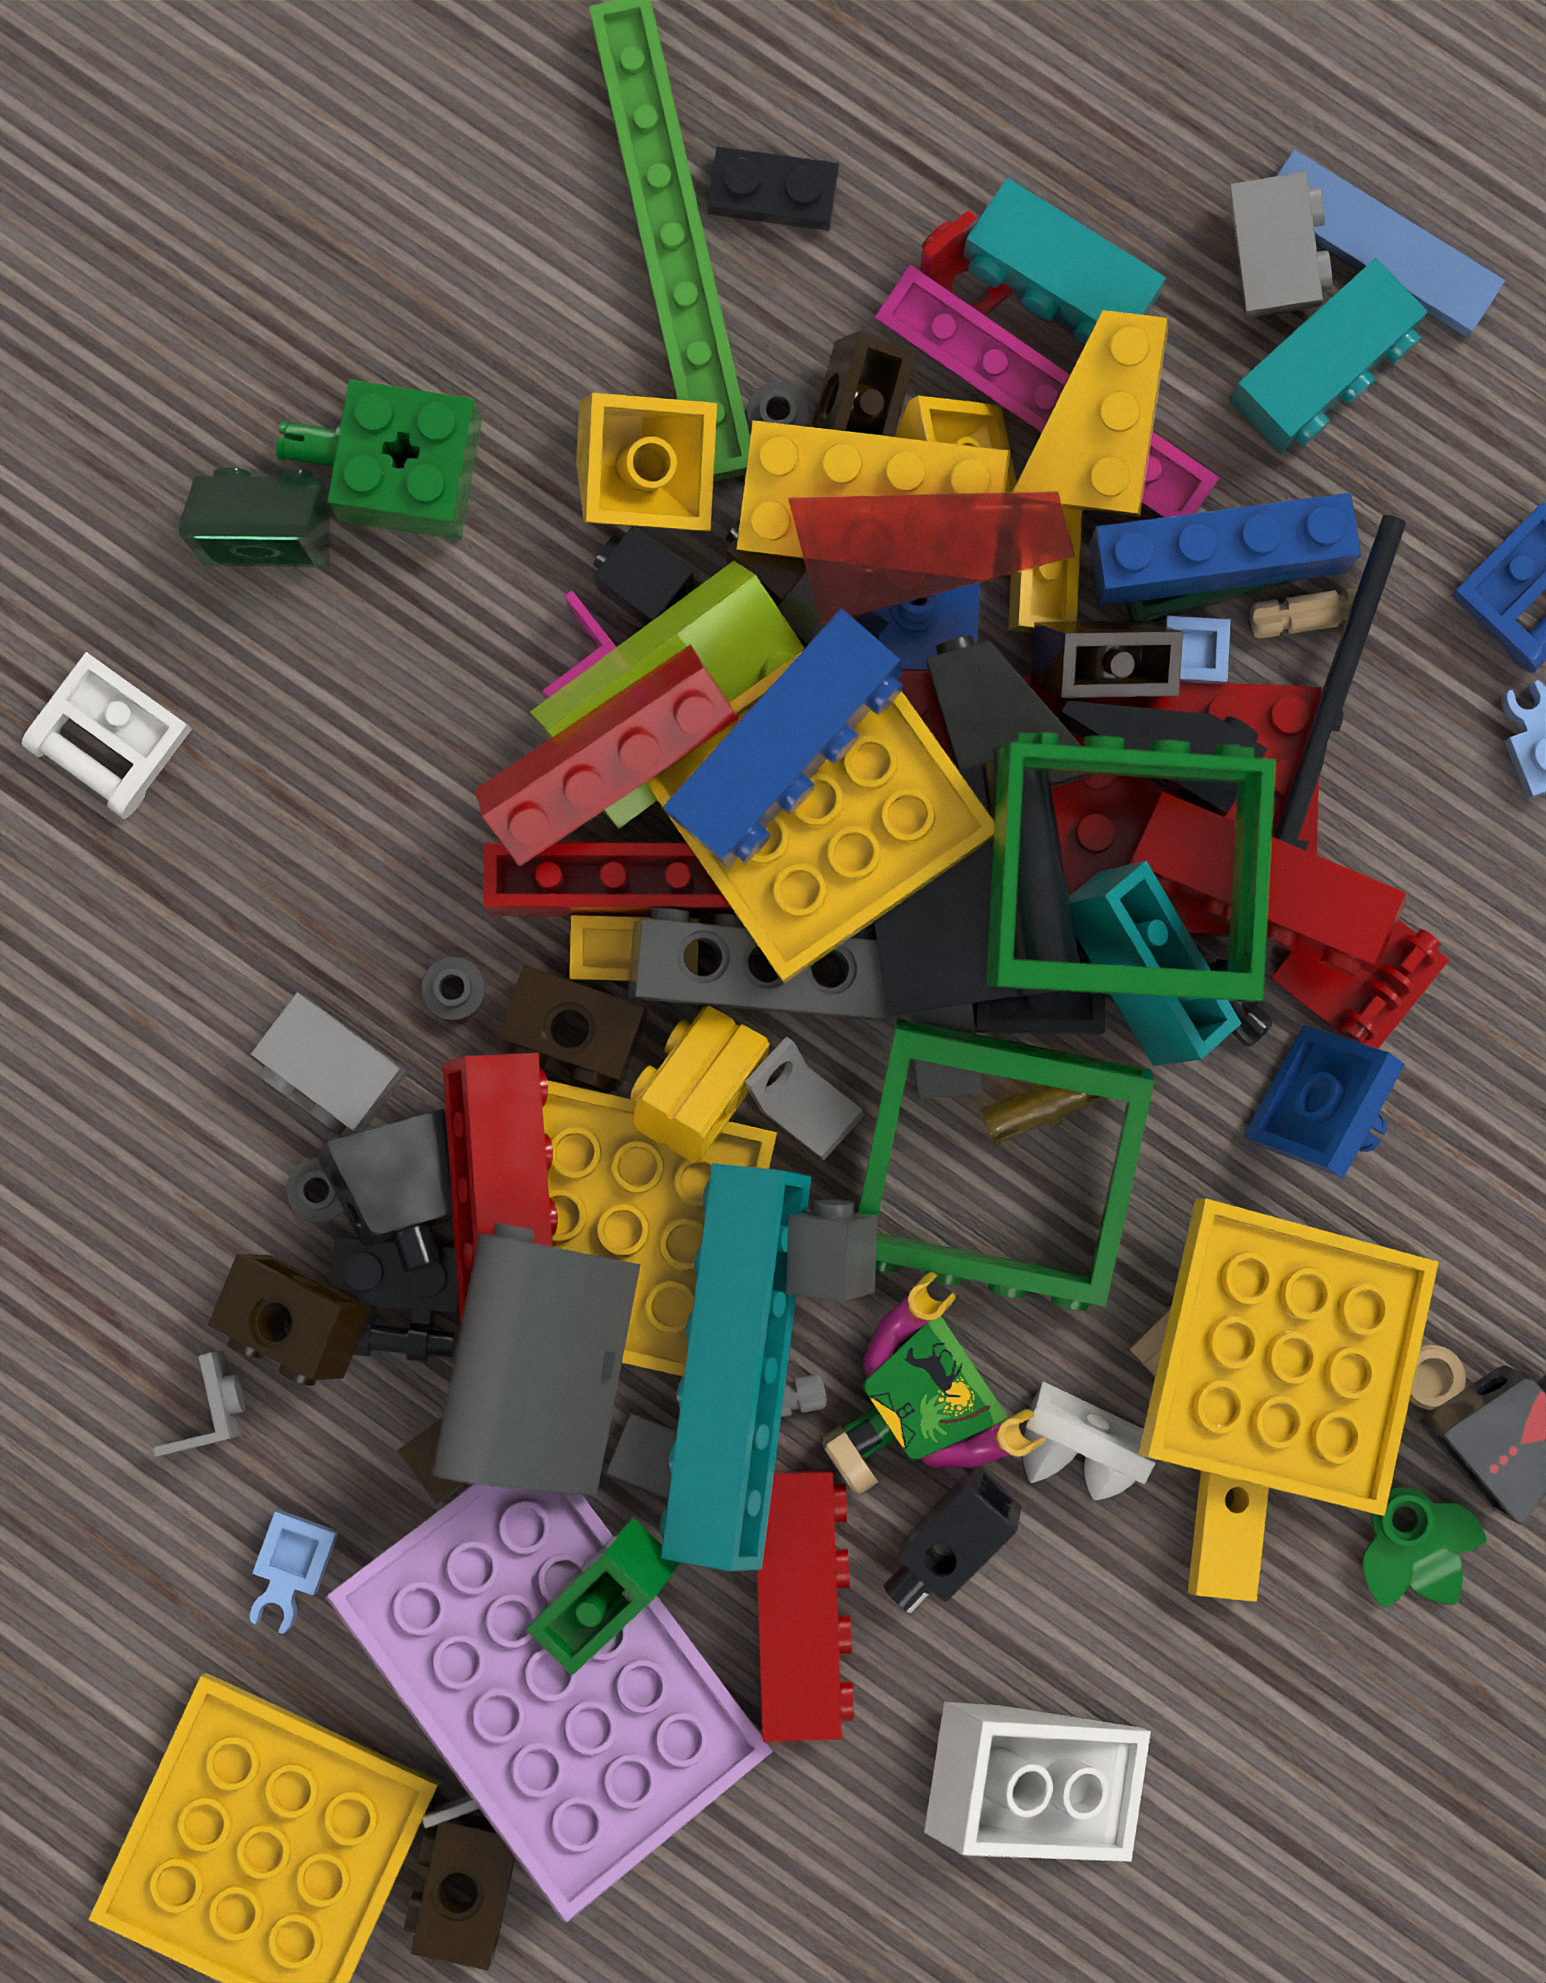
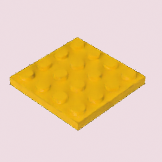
[645,652,995,983]
[542,1080,777,1377]
[1138,1198,1439,1516]
[88,1673,441,1983]

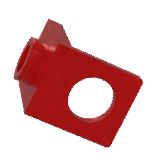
[919,209,1013,316]

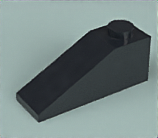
[1058,700,1268,817]

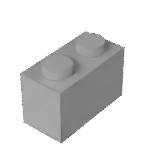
[1230,171,1333,319]
[251,992,408,1135]

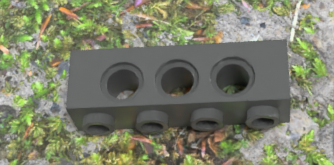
[627,908,891,1021]

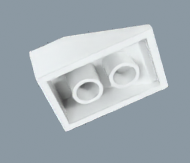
[924,1702,1151,1862]

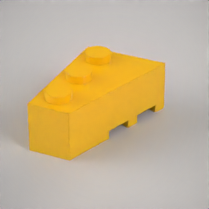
[1010,310,1168,517]

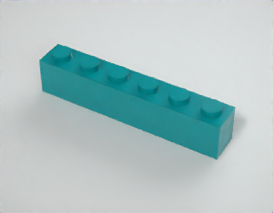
[660,1163,811,1571]

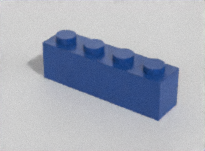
[1089,493,1361,607]
[663,608,904,869]

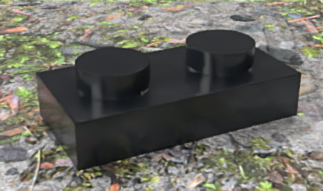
[708,146,839,231]

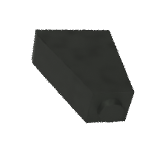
[927,635,1093,788]

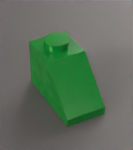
[526,1517,680,1676]

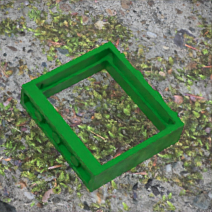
[986,732,1276,1001]
[858,1019,1155,1311]

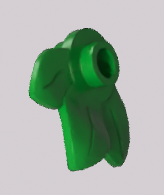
[1362,1486,1487,1608]

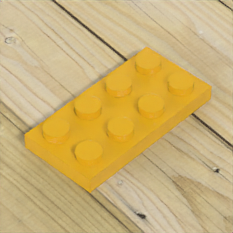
[737,420,1010,582]

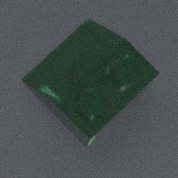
[179,468,330,568]

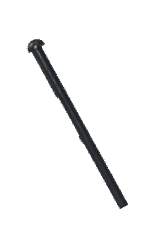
[1215,515,1406,972]

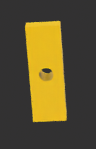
[1187,1471,1269,1602]

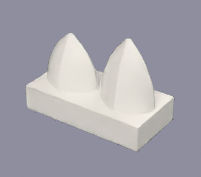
[1023,1381,1156,1500]

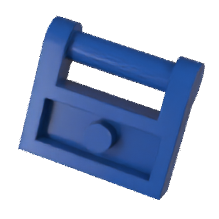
[1451,502,1546,673]

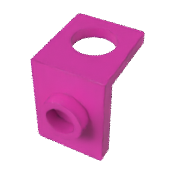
[542,590,616,700]

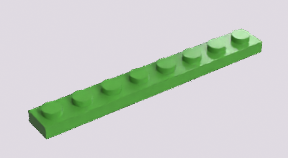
[589,0,750,482]

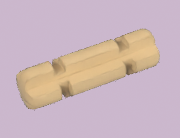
[1250,587,1358,639]

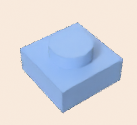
[1164,616,1231,684]

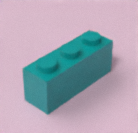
[963,177,1166,347]
[1229,258,1428,455]
[1069,861,1242,1066]

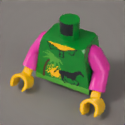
[843,1272,1045,1468]

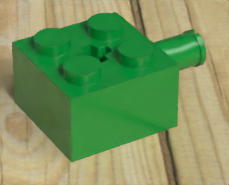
[276,379,482,540]

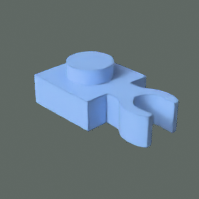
[1501,680,1546,800]
[250,1510,340,1634]

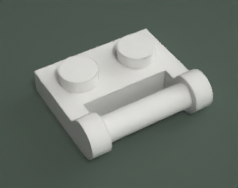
[22,652,192,819]

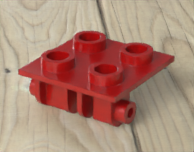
[1270,919,1450,1049]

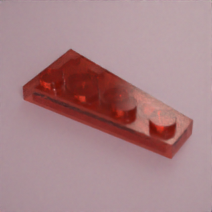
[788,491,1075,625]

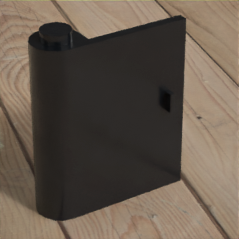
[874,746,1079,1016]

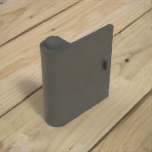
[432,1223,640,1496]

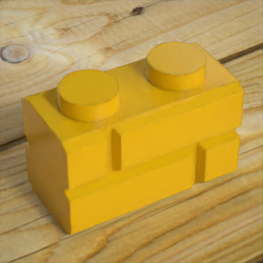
[630,1005,770,1163]

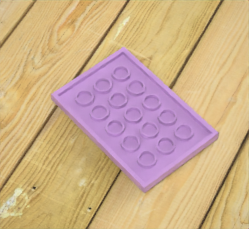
[325,1484,773,1922]

